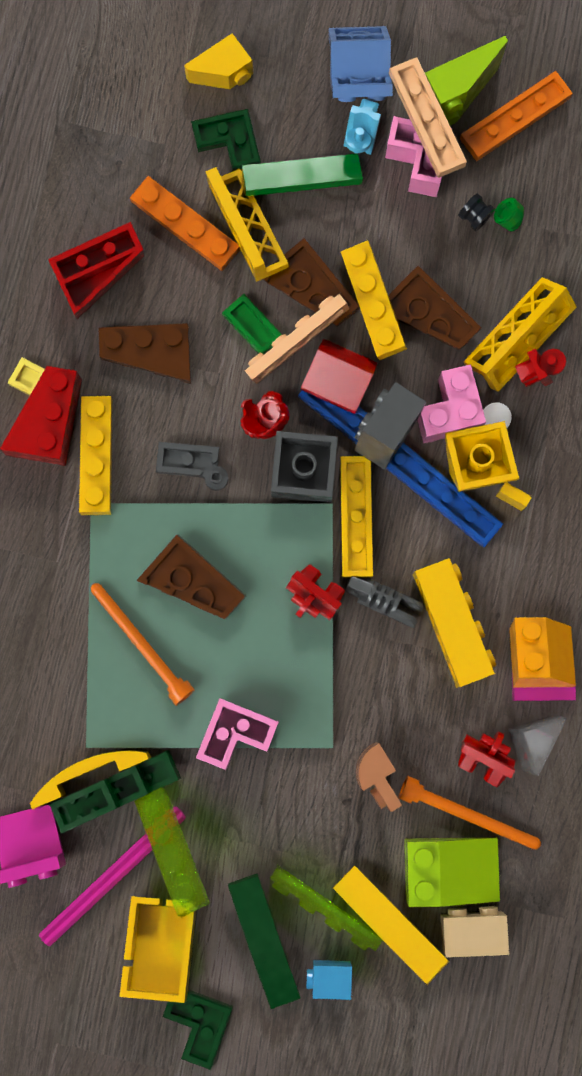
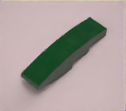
[50,750,181,833]
[228,873,301,1009]

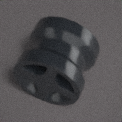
[458,193,495,231]

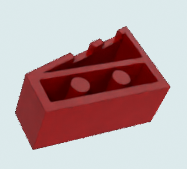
[48,222,145,319]
[0,366,82,466]

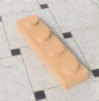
[389,57,467,178]
[245,294,350,384]

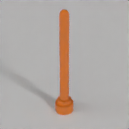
[91,583,195,706]
[398,776,541,850]

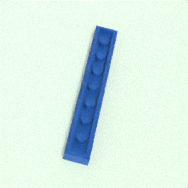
[298,390,503,548]

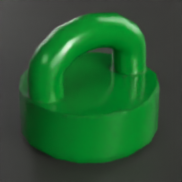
[494,197,524,232]

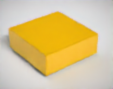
[496,482,531,511]

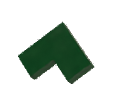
[191,109,261,171]
[162,989,233,1070]

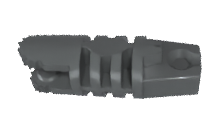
[345,576,425,628]

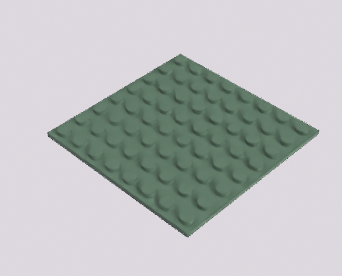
[86,503,333,748]

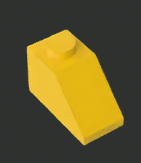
[184,33,253,89]

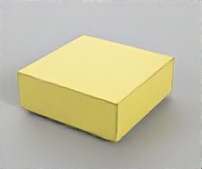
[8,357,45,396]

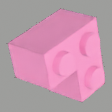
[385,116,452,197]
[418,364,486,443]
[196,698,279,770]

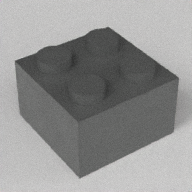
[354,382,427,470]
[271,431,338,503]

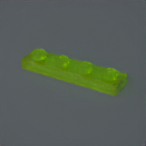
[134,787,210,918]
[270,865,383,951]

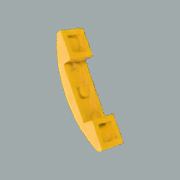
[30,750,151,809]

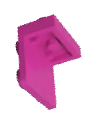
[0,805,66,888]

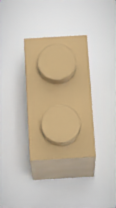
[440,906,509,958]

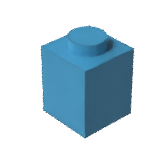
[306,960,352,1000]

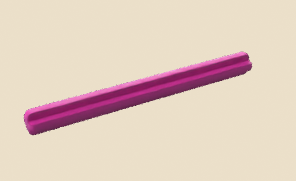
[39,807,186,946]

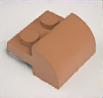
[356,742,402,812]

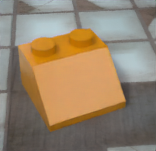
[509,617,576,688]

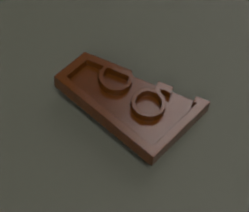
[262,238,360,327]
[388,266,482,350]
[99,323,191,384]
[136,535,246,619]

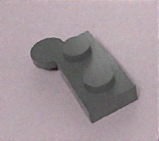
[156,442,229,491]

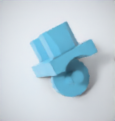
[344,99,381,155]

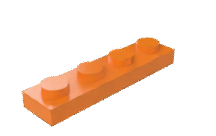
[460,71,573,162]
[130,176,240,271]

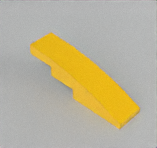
[333,866,450,985]

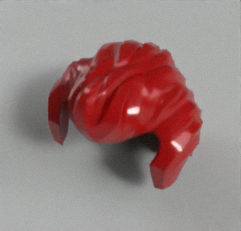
[240,391,289,440]

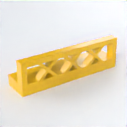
[206,167,289,282]
[463,277,577,392]

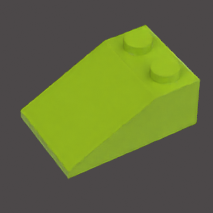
[425,36,508,126]
[404,837,500,907]

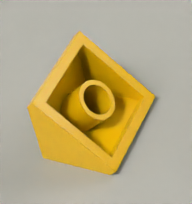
[445,421,519,492]

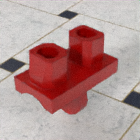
[515,348,567,387]
[286,564,345,621]
[458,731,516,787]

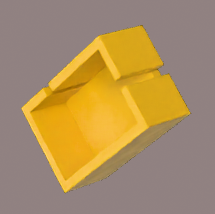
[119,896,197,1003]

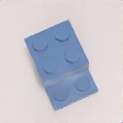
[329,26,393,102]

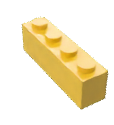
[413,558,496,688]

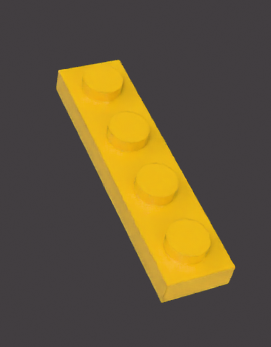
[341,240,407,360]
[79,396,113,515]
[340,456,373,578]

